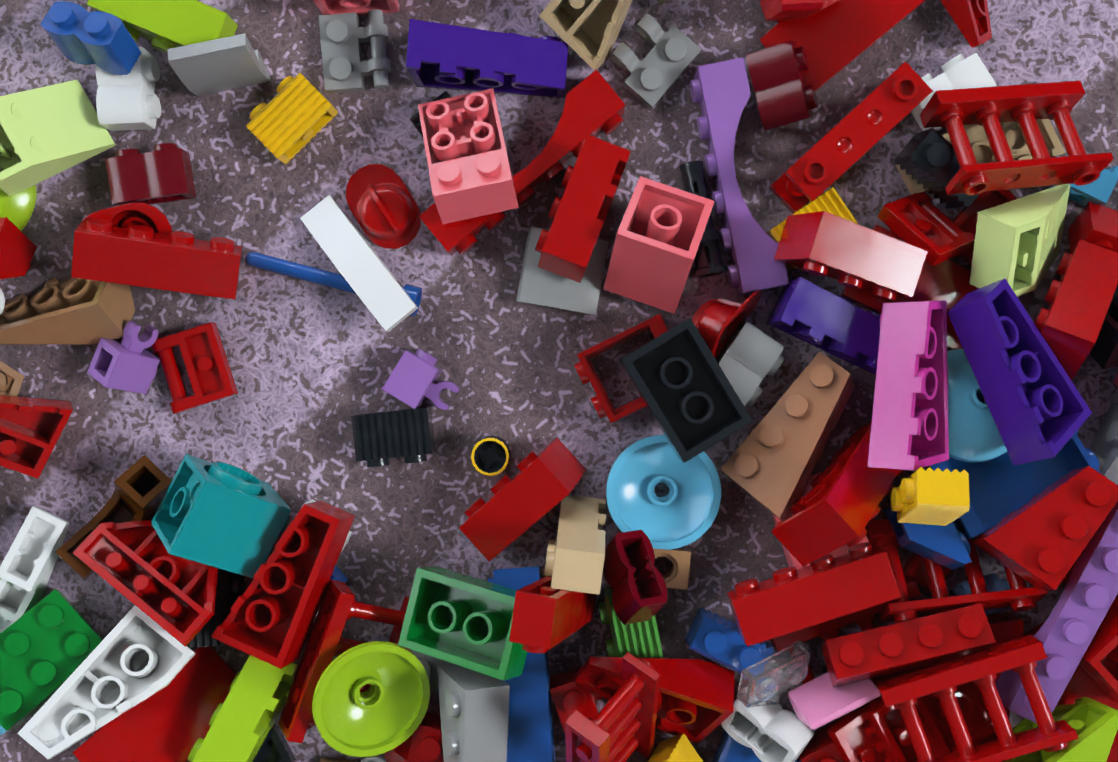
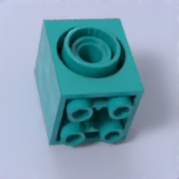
[151,454,291,578]

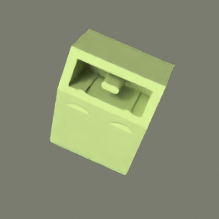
[0,79,116,197]
[969,184,1071,297]

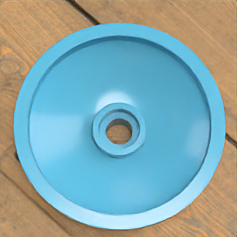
[947,349,1007,462]
[606,435,721,550]

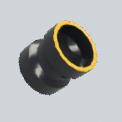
[471,436,511,476]

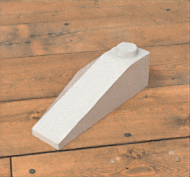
[17,606,196,759]

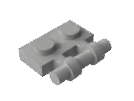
[319,9,391,94]

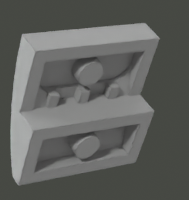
[168,33,271,96]
[516,227,609,315]

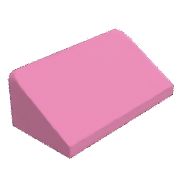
[788,672,880,730]

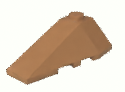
[0,277,135,345]

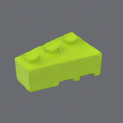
[86,0,238,54]
[187,655,297,762]

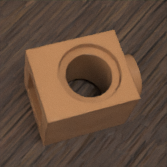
[653,546,691,590]

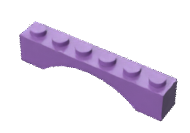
[689,57,789,295]
[996,501,1118,724]

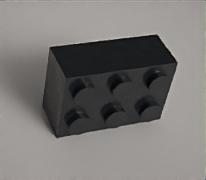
[619,318,753,463]

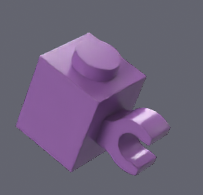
[87,320,160,394]
[382,348,460,410]

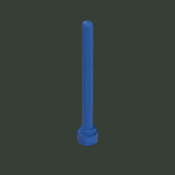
[245,252,422,317]

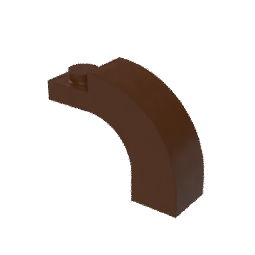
[55,455,172,581]

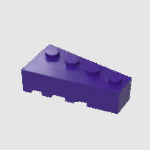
[406,19,568,98]
[766,277,881,375]
[947,278,1092,466]

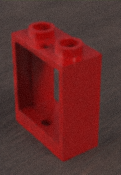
[574,314,668,423]

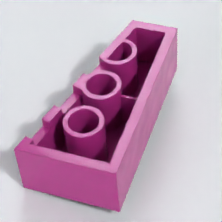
[867,300,949,471]

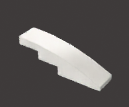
[300,195,418,332]
[0,506,69,633]

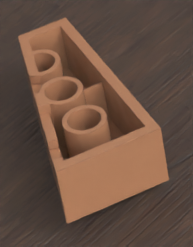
[720,352,855,521]

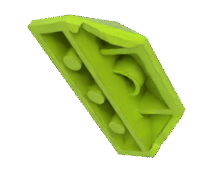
[1001,696,1118,762]

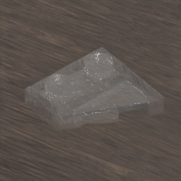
[737,640,812,708]

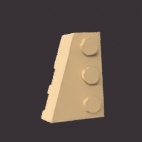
[539,0,632,71]
[544,494,606,595]

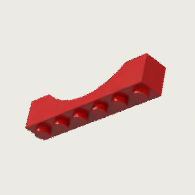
[419,69,626,256]

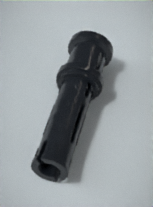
[679,160,728,278]

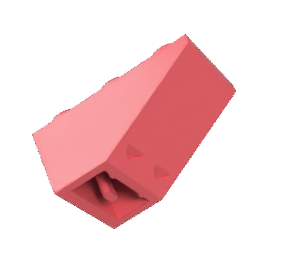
[418,88,519,224]

